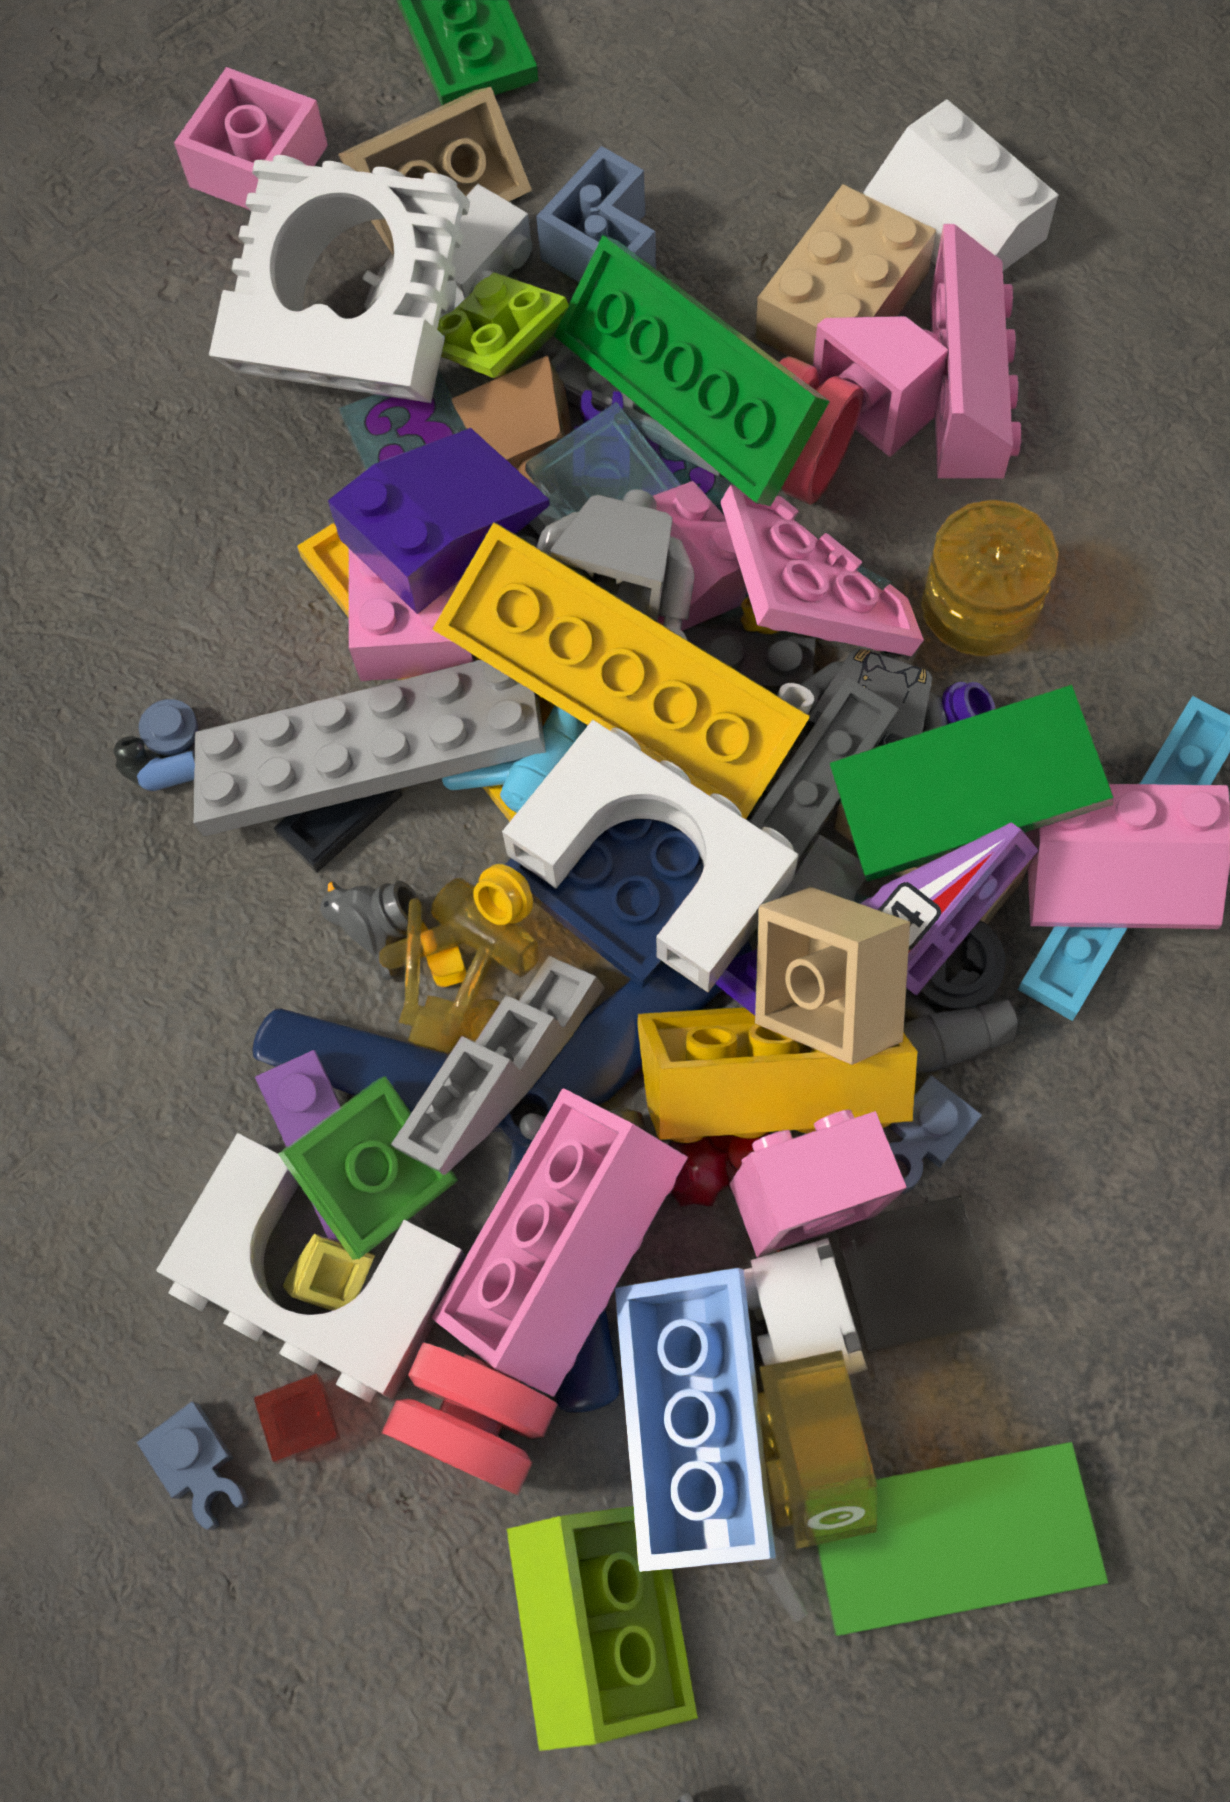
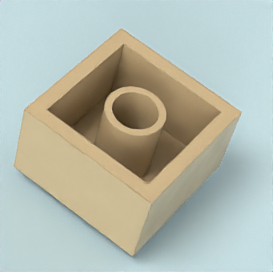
[755,887,910,1065]

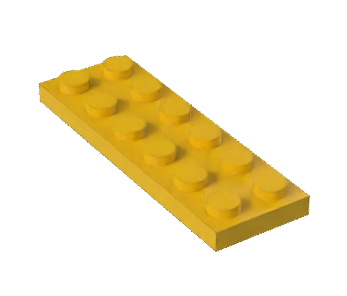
[432,522,810,820]

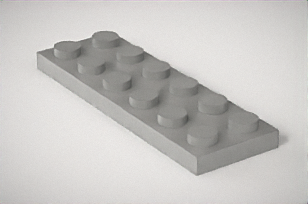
[194,660,546,837]

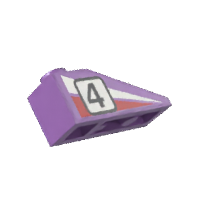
[861,822,1038,995]

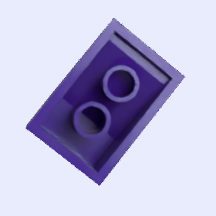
[328,428,550,614]

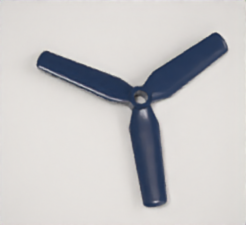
[252,940,753,1413]

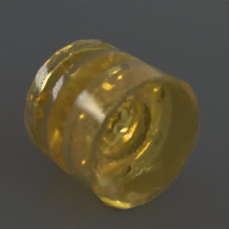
[921,500,1059,656]

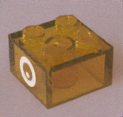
[757,1350,877,1549]

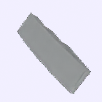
[391,955,605,1175]

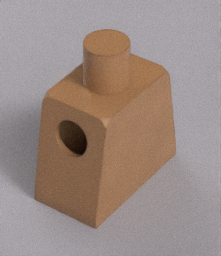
[452,356,573,498]

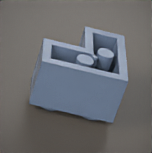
[536,146,656,282]

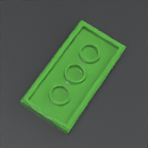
[806,1442,1108,1636]

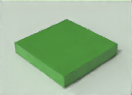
[278,1076,458,1260]

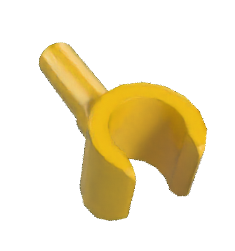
[412,922,468,987]

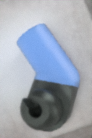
[113,736,195,791]

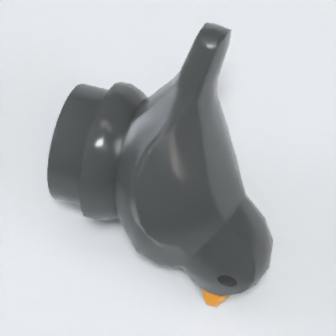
[320,881,424,980]

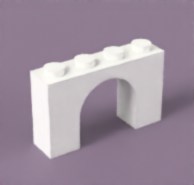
[502,720,798,992]
[156,1133,466,1403]

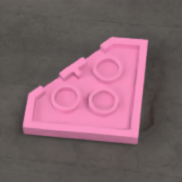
[720,485,924,656]

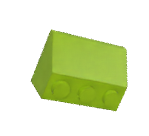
[507,1506,697,1751]

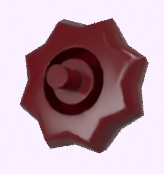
[668,1136,730,1207]

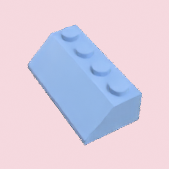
[615,1268,776,1571]

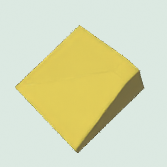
[283,1234,375,1311]

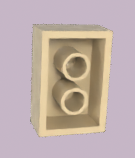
[756,184,936,366]

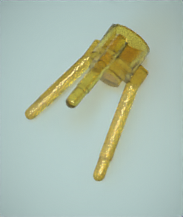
[398,898,498,1054]

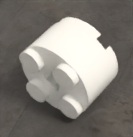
[744,1238,867,1392]

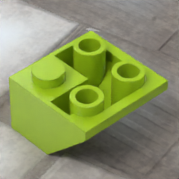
[437,272,569,378]

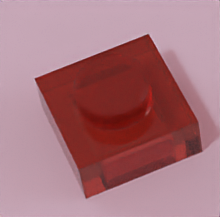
[254,1373,341,1464]

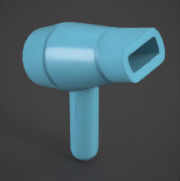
[442,705,587,813]

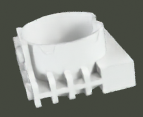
[209,155,470,403]

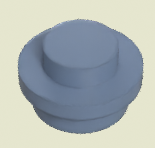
[139,699,198,756]

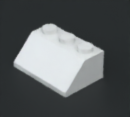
[864,99,1058,271]

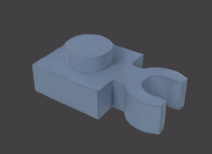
[889,1075,982,1194]
[136,1401,249,1530]

